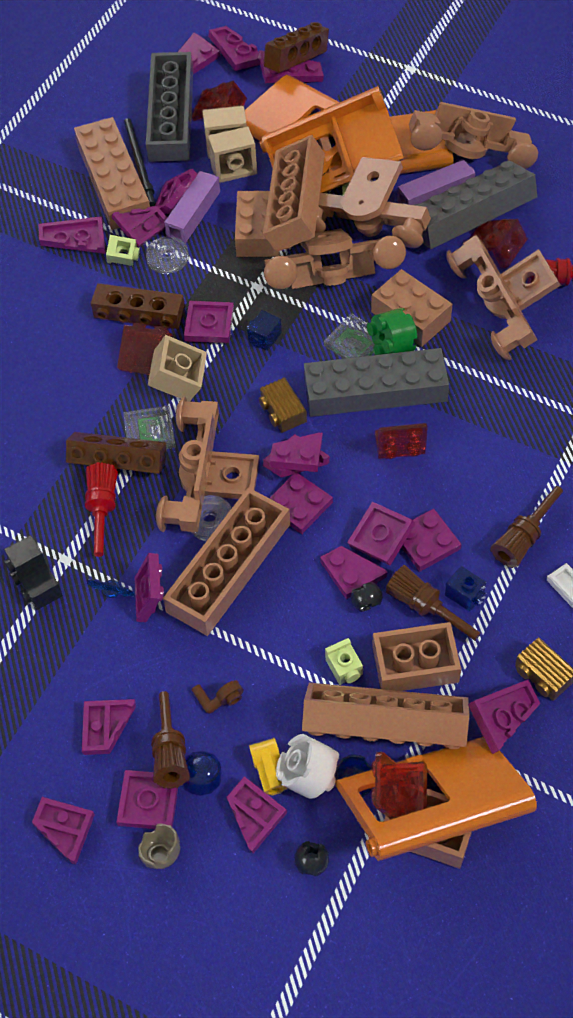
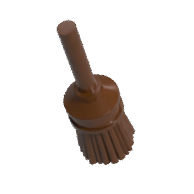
[490,486,563,568]
[386,565,481,641]
[151,691,190,789]

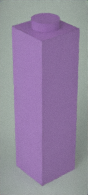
[397,160,475,205]
[165,171,220,243]

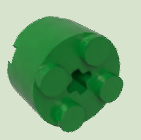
[367,308,417,355]

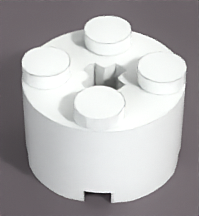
[276,734,339,798]

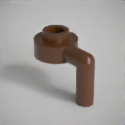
[192,680,244,714]

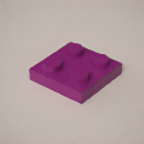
[184,301,234,343]
[269,473,333,534]
[347,502,415,565]
[401,509,462,572]
[135,553,164,622]
[117,770,178,829]

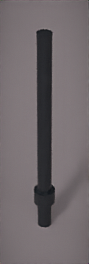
[124,118,156,207]

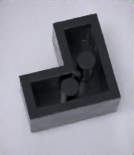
[4,535,63,611]

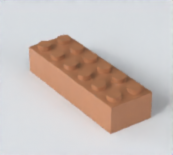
[74,117,150,230]
[263,135,325,252]
[163,487,290,636]
[302,683,469,749]

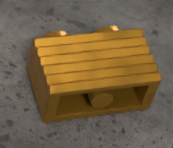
[259,377,307,433]
[515,637,573,701]

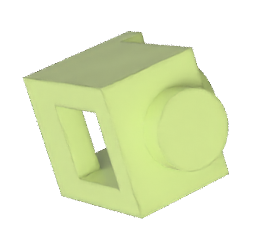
[106,235,140,266]
[325,638,363,685]

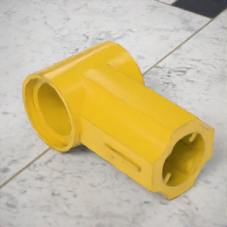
[249,738,287,796]

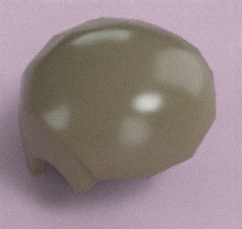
[138,823,180,869]

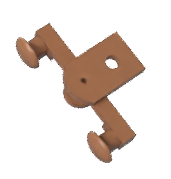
[409,102,538,169]
[315,157,431,248]
[264,228,406,289]
[447,235,561,360]
[156,397,260,532]

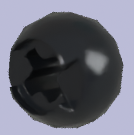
[351,582,383,612]
[294,841,329,877]

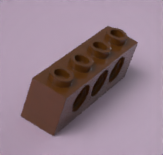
[264,22,329,73]
[90,283,185,329]
[66,432,166,473]

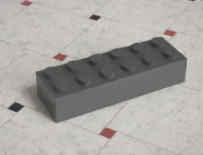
[146,52,193,162]
[415,161,537,249]
[304,348,449,417]

